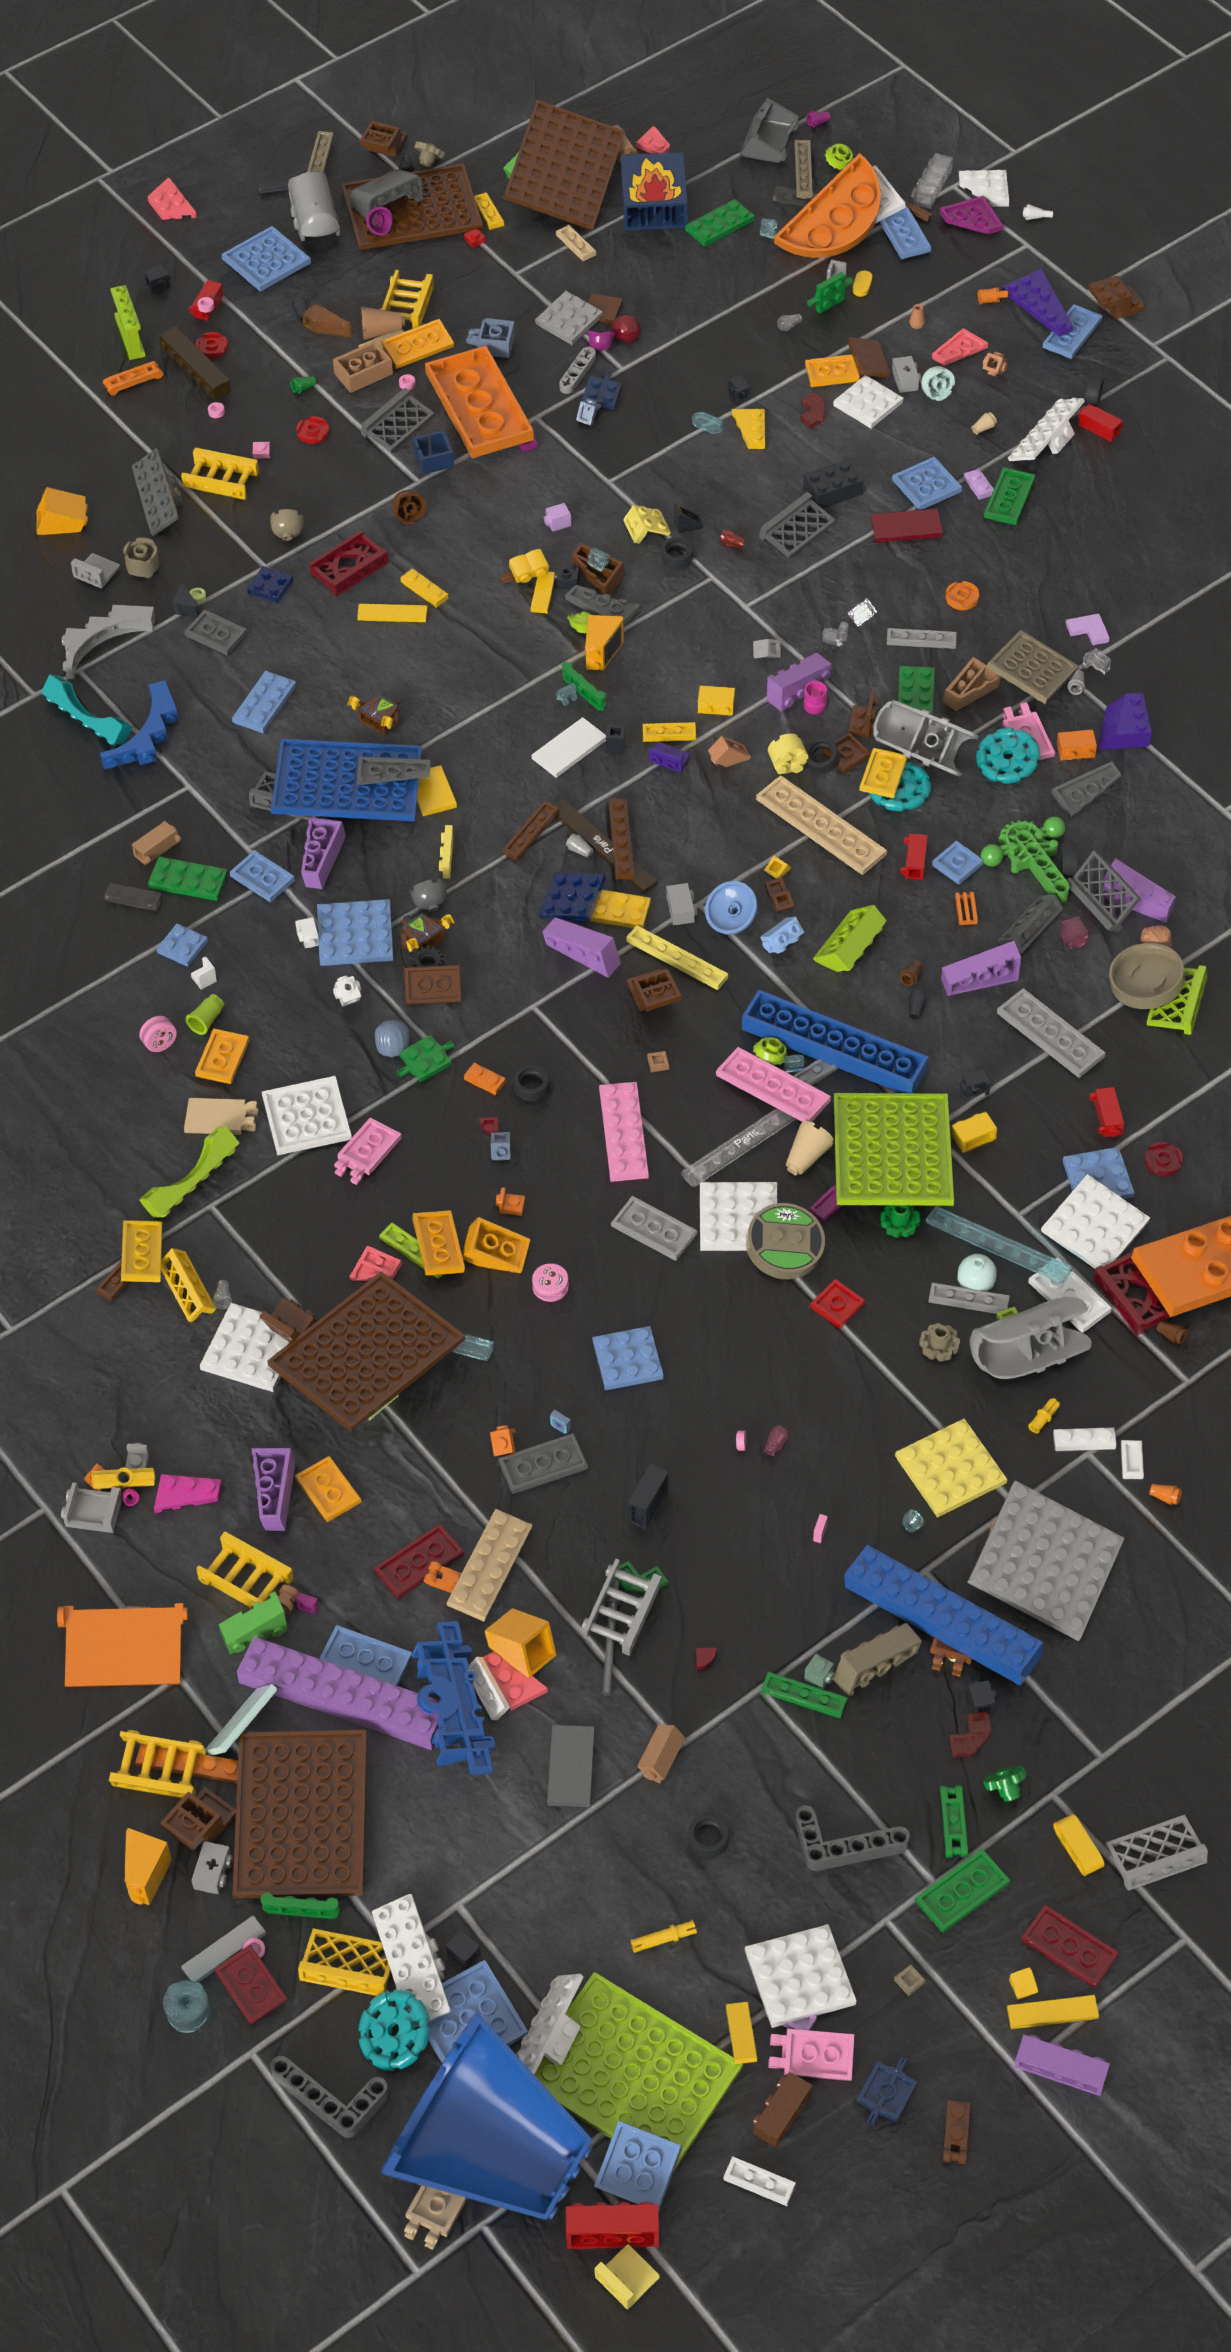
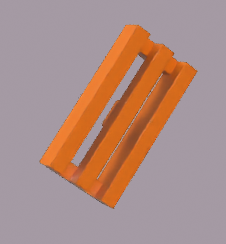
[955,892,978,925]

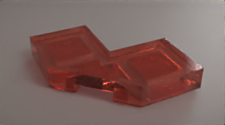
[800,392,824,428]
[949,1712,991,1758]

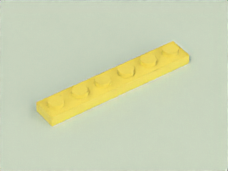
[626,925,728,990]

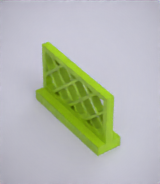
[1147,965,1207,1035]

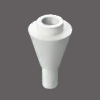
[1023,204,1053,220]

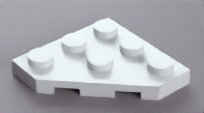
[959,170,1009,207]

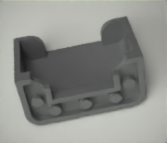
[740,98,799,163]
[350,169,423,219]

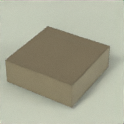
[894,1964,926,1996]

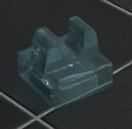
[760,218,778,239]
[587,547,610,571]
[554,683,577,705]

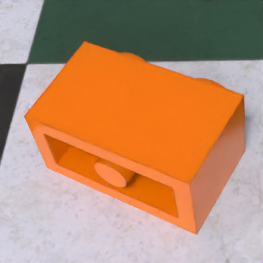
[1057,730,1097,760]

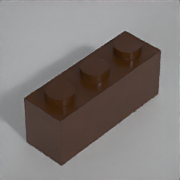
[752,2071,812,2148]

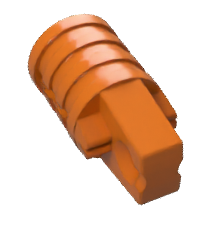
[978,287,1008,304]

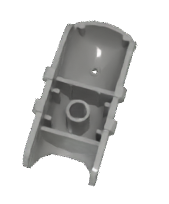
[288,172,340,241]
[874,700,978,777]
[970,1297,1092,1379]

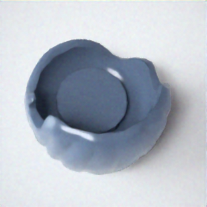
[375,1020,410,1057]

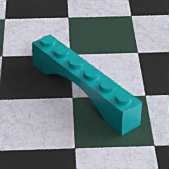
[41,674,133,746]

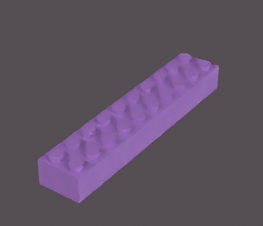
[237,1637,440,1750]

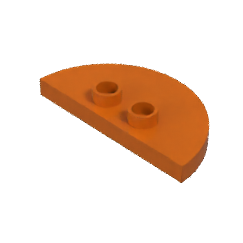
[774,153,881,258]

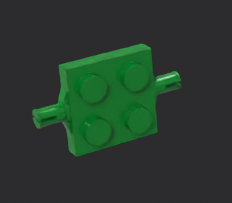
[807,272,853,313]
[397,1035,454,1083]

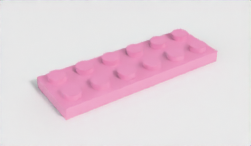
[716,1047,831,1122]
[599,1082,649,1182]

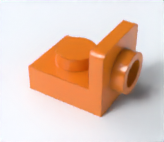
[496,1187,525,1216]

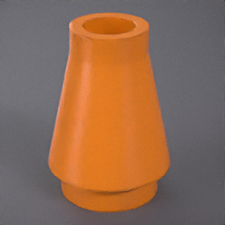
[1150,1483,1182,1505]

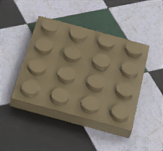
[987,630,1079,704]

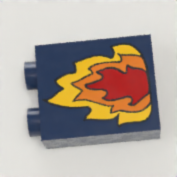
[621,152,687,230]

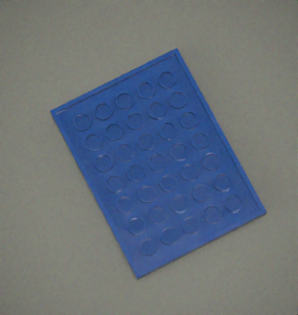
[271,739,422,821]

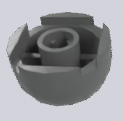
[410,879,447,912]

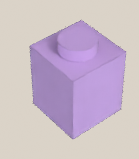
[544,503,571,532]

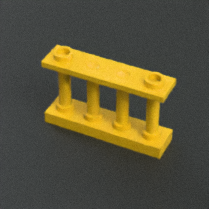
[380,270,434,329]
[181,448,259,500]
[196,1532,294,1609]
[109,1730,206,1798]

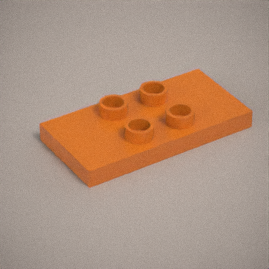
[425,346,534,458]
[1131,1216,1231,1317]

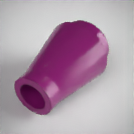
[806,111,830,127]

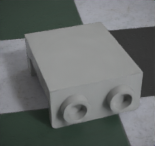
[61,1482,122,1533]

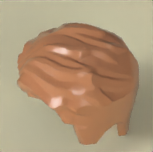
[1140,925,1172,948]

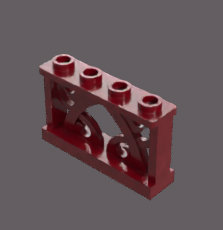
[309,530,389,597]
[1094,1250,1177,1336]

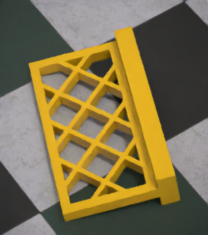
[298,1929,391,1996]

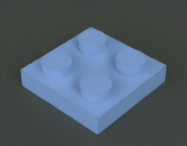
[932,841,983,885]
[157,924,208,967]

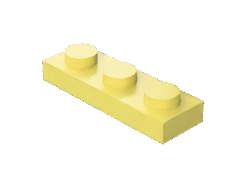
[439,825,453,879]

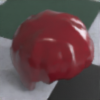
[611,314,641,344]

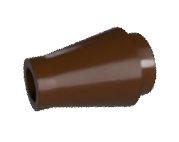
[900,960,922,986]
[1157,1321,1188,1344]

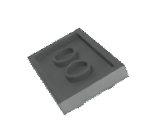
[185,610,247,656]

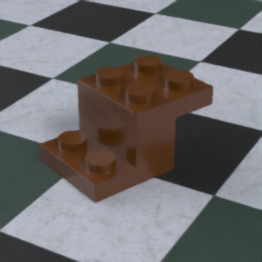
[360,121,408,157]
[1088,275,1145,319]
[627,969,681,1011]
[259,1298,318,1342]
[160,1787,236,1851]

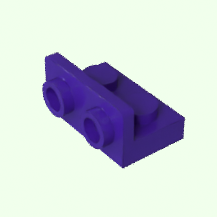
[649,742,690,772]

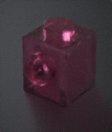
[1061,916,1088,949]

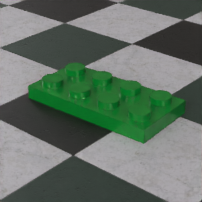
[685,199,754,247]
[984,467,1035,525]
[898,666,935,715]
[148,857,228,901]
[915,1849,1010,1933]

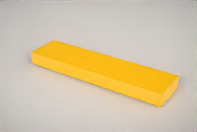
[357,604,427,622]
[1007,1995,1099,2029]

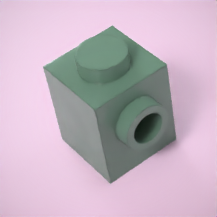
[804,1654,835,1689]

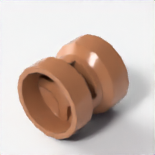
[277,1585,299,1614]

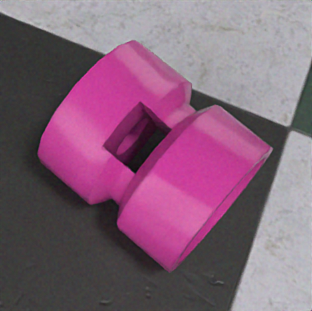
[804,681,827,714]

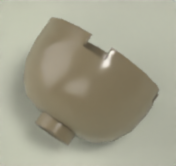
[270,509,304,541]

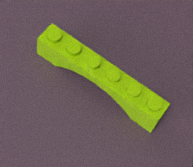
[139,1126,240,1218]

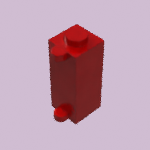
[188,280,224,321]
[1078,404,1124,442]
[900,834,927,880]
[1089,1087,1124,1137]

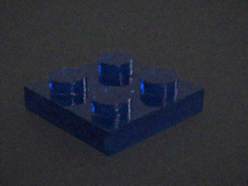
[247,566,293,603]

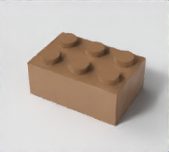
[333,341,393,393]

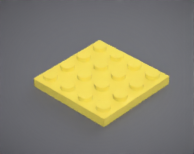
[895,1419,1007,1518]

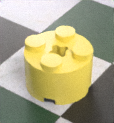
[768,734,808,774]

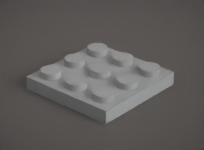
[535,291,603,345]

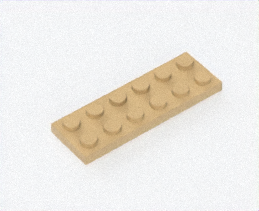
[447,1509,533,1622]

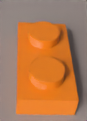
[464,1063,506,1095]

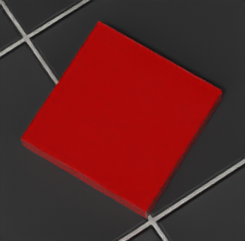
[810,1279,866,1329]

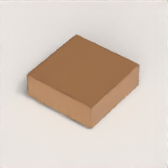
[647,1051,669,1072]

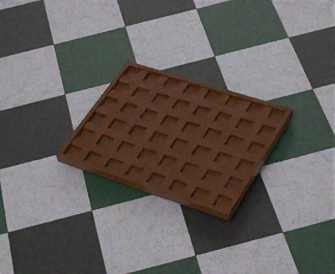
[503,100,625,230]

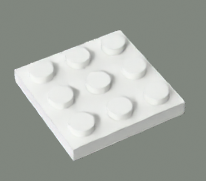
[834,375,903,428]

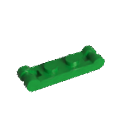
[562,662,606,711]
[940,1785,968,1858]
[261,1893,340,1919]

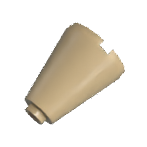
[786,1121,834,1175]

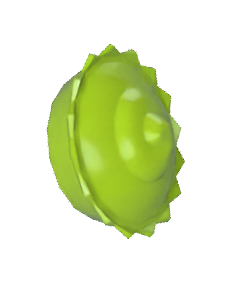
[825,144,854,170]
[567,611,591,633]
[753,1037,788,1065]

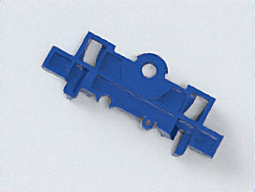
[412,1621,495,1775]

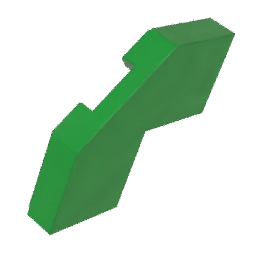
[615,1560,668,1593]

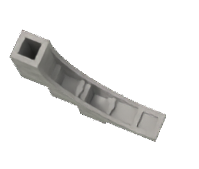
[62,605,155,679]

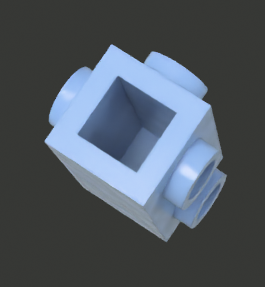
[760,917,804,954]

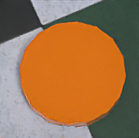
[945,581,979,610]

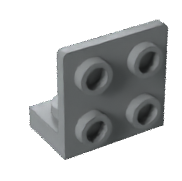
[71,553,120,588]

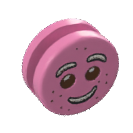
[139,1016,177,1052]
[532,1264,569,1302]

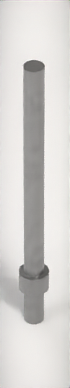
[602,1580,620,1696]

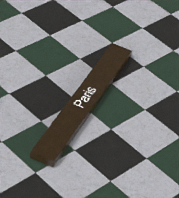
[554,799,657,894]

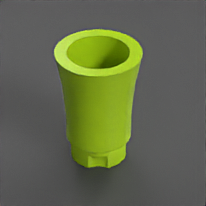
[185,994,224,1035]

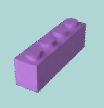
[1014,2035,1110,2096]

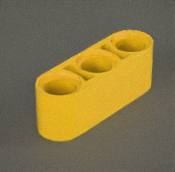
[1053,1814,1104,1876]

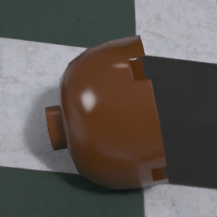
[392,489,426,525]

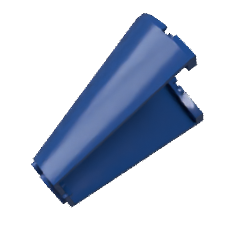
[381,2013,592,2220]

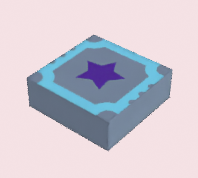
[550,1410,571,1435]

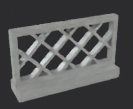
[1106,1815,1208,1891]

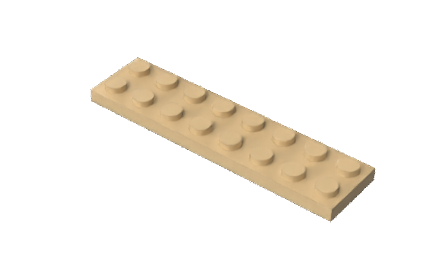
[756,775,887,875]

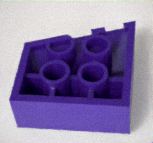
[1097,693,1151,750]

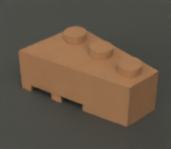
[942,657,1001,711]

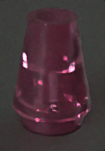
[764,1425,789,1456]

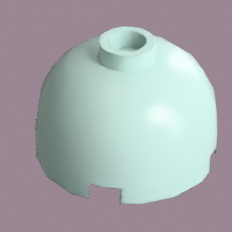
[921,366,955,401]
[957,1254,997,1292]

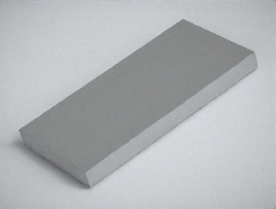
[611,1196,697,1261]

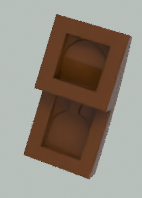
[764,878,794,912]

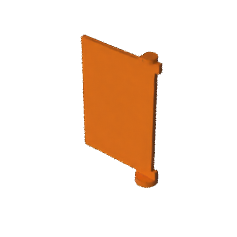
[57,1603,188,1687]

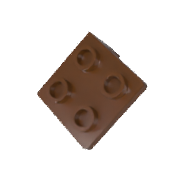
[848,689,878,738]

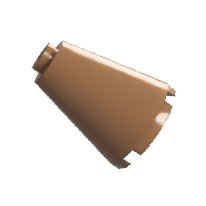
[361,307,405,340]

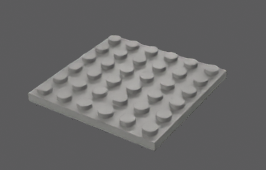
[967,1481,1124,1641]

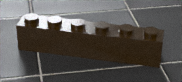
[159,326,231,400]

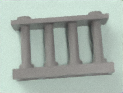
[581,1559,662,1656]

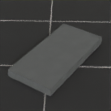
[498,1433,588,1494]
[547,1725,594,1807]

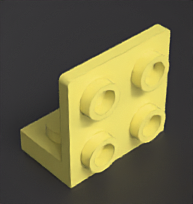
[623,505,671,544]
[595,2245,659,2310]

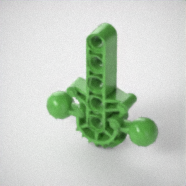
[980,816,1069,904]

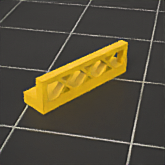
[161,1248,216,1322]

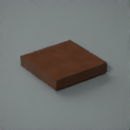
[588,294,623,324]
[822,732,871,774]

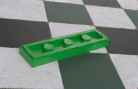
[761,1672,848,1719]

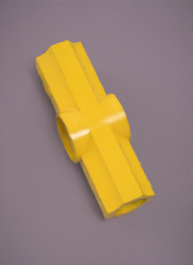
[92,1467,155,1489]

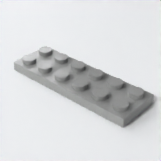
[997,988,1105,1078]

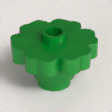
[881,1205,920,1238]
[983,1766,1027,1802]

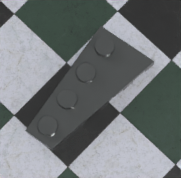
[565,585,641,626]
[357,757,431,785]
[1051,761,1121,819]

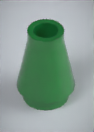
[290,376,316,393]

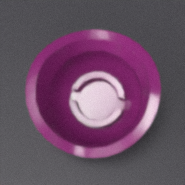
[366,207,392,235]
[587,331,615,351]

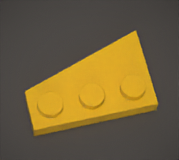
[732,409,765,449]

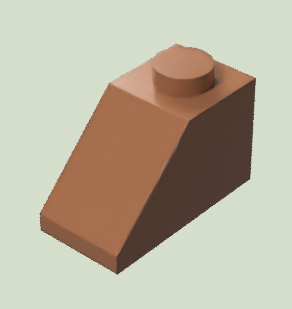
[708,736,751,767]

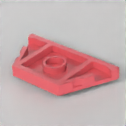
[148,178,197,220]

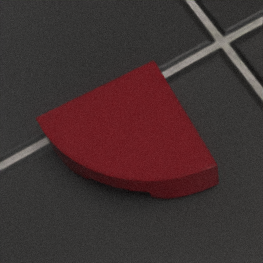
[479,1117,499,1135]
[696,1647,717,1670]

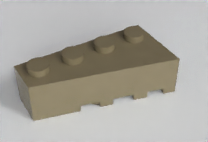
[833,1623,922,1697]

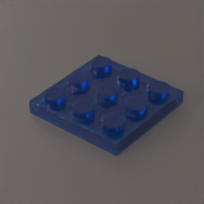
[539,872,606,921]

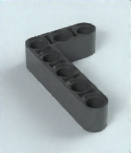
[796,1805,910,1871]
[270,2056,389,2138]

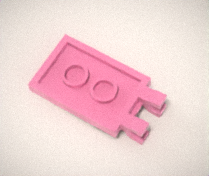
[1002,702,1055,762]
[335,1118,402,1185]
[768,2029,854,2081]

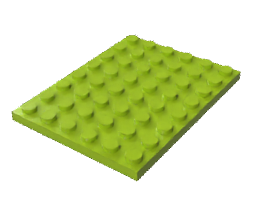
[834,1093,954,1206]
[534,1972,743,2172]

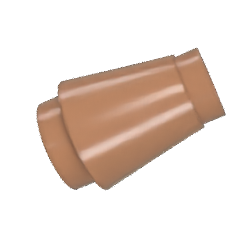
[909,304,925,329]

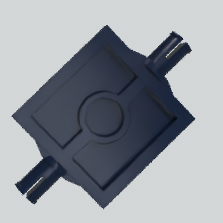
[582,372,622,415]
[857,2056,918,2126]

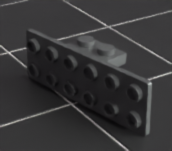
[132,448,183,536]

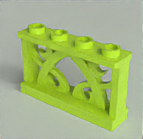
[110,285,145,360]

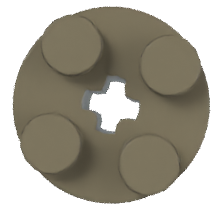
[123,538,160,578]

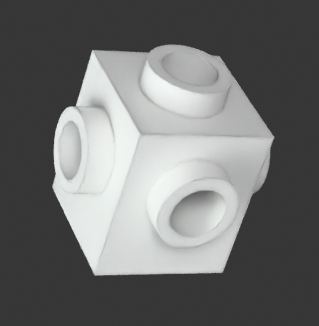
[333,976,361,1007]

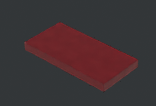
[871,509,943,543]
[374,1523,464,1600]
[1021,1904,1119,1989]

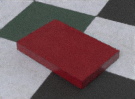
[214,1944,287,2025]

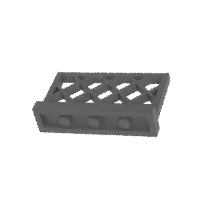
[361,388,434,452]
[759,492,835,558]
[249,771,319,820]
[1067,850,1141,932]

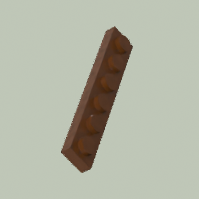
[608,798,634,880]

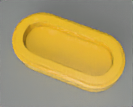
[853,271,872,297]

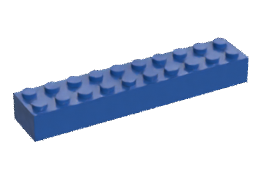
[742,990,929,1093]
[844,1545,1043,1686]

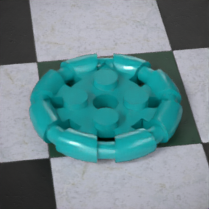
[976,727,1040,784]
[869,761,932,812]
[358,1989,430,2071]

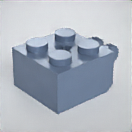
[466,318,515,358]

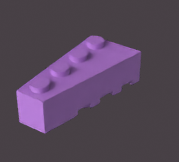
[767,653,832,712]
[301,817,346,889]
[1103,858,1176,923]
[543,918,621,978]
[941,941,1021,996]
[251,1448,296,1531]

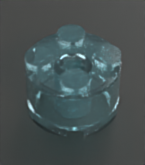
[163,1980,210,2033]

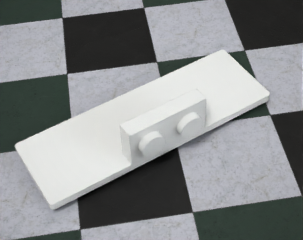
[1008,398,1085,461]
[372,1894,451,2028]
[516,1974,584,2074]

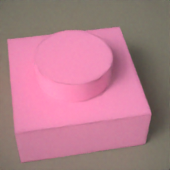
[252,442,270,459]

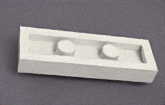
[1053,1428,1116,1451]
[466,1657,510,1720]
[724,2156,796,2206]

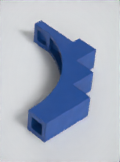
[100,680,179,770]

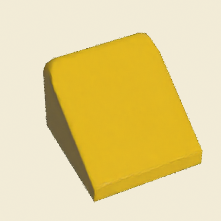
[764,856,791,879]
[1009,1967,1038,2000]

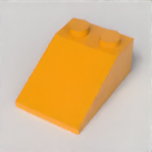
[462,1217,530,1273]

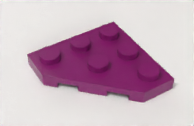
[940,196,1003,234]

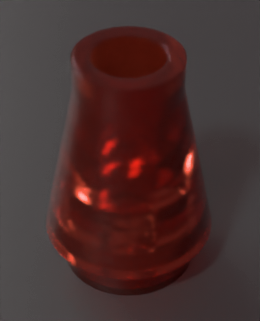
[719,529,746,549]

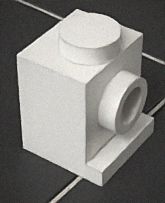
[295,917,319,948]

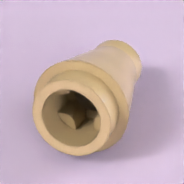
[971,412,997,435]

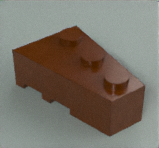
[572,543,625,595]

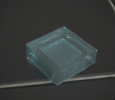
[784,1055,804,1073]

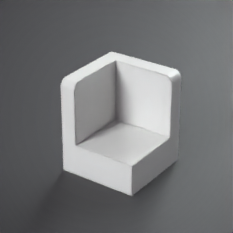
[191,957,217,989]

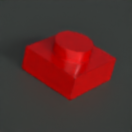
[464,228,486,248]

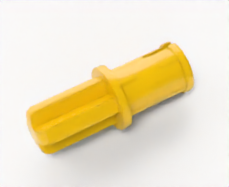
[1028,1398,1060,1433]

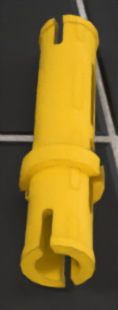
[630,1920,697,1953]

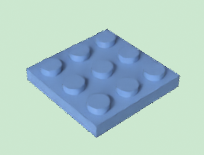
[892,457,962,510]
[1062,1147,1134,1199]
[592,1326,663,1390]
[594,2121,683,2211]

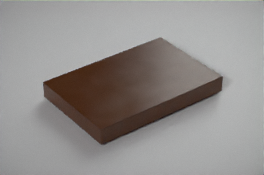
[847,337,890,378]
[404,965,462,1005]

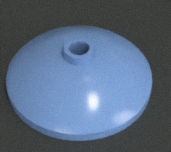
[705,881,758,935]

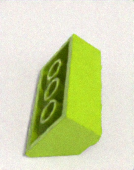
[813,905,886,972]

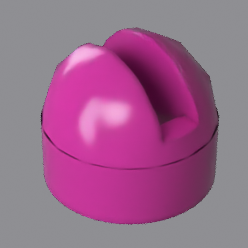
[121,1488,139,1506]

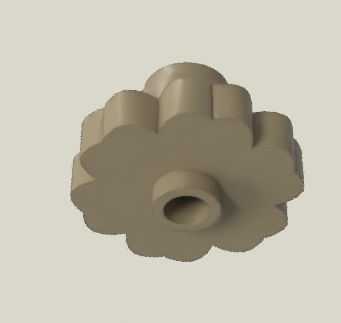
[414,142,446,168]
[919,1323,960,1362]

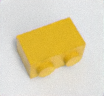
[698,686,735,716]
[951,1112,997,1153]

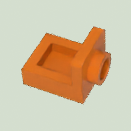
[490,1425,516,1456]

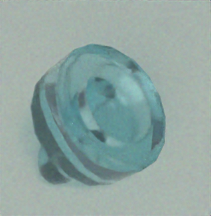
[902,1509,924,1533]

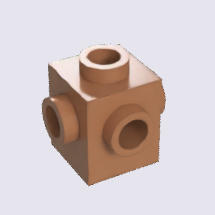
[983,352,1008,377]

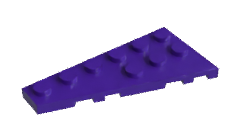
[1002,269,1073,337]

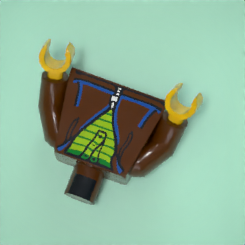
[347,695,400,736]
[401,914,455,953]

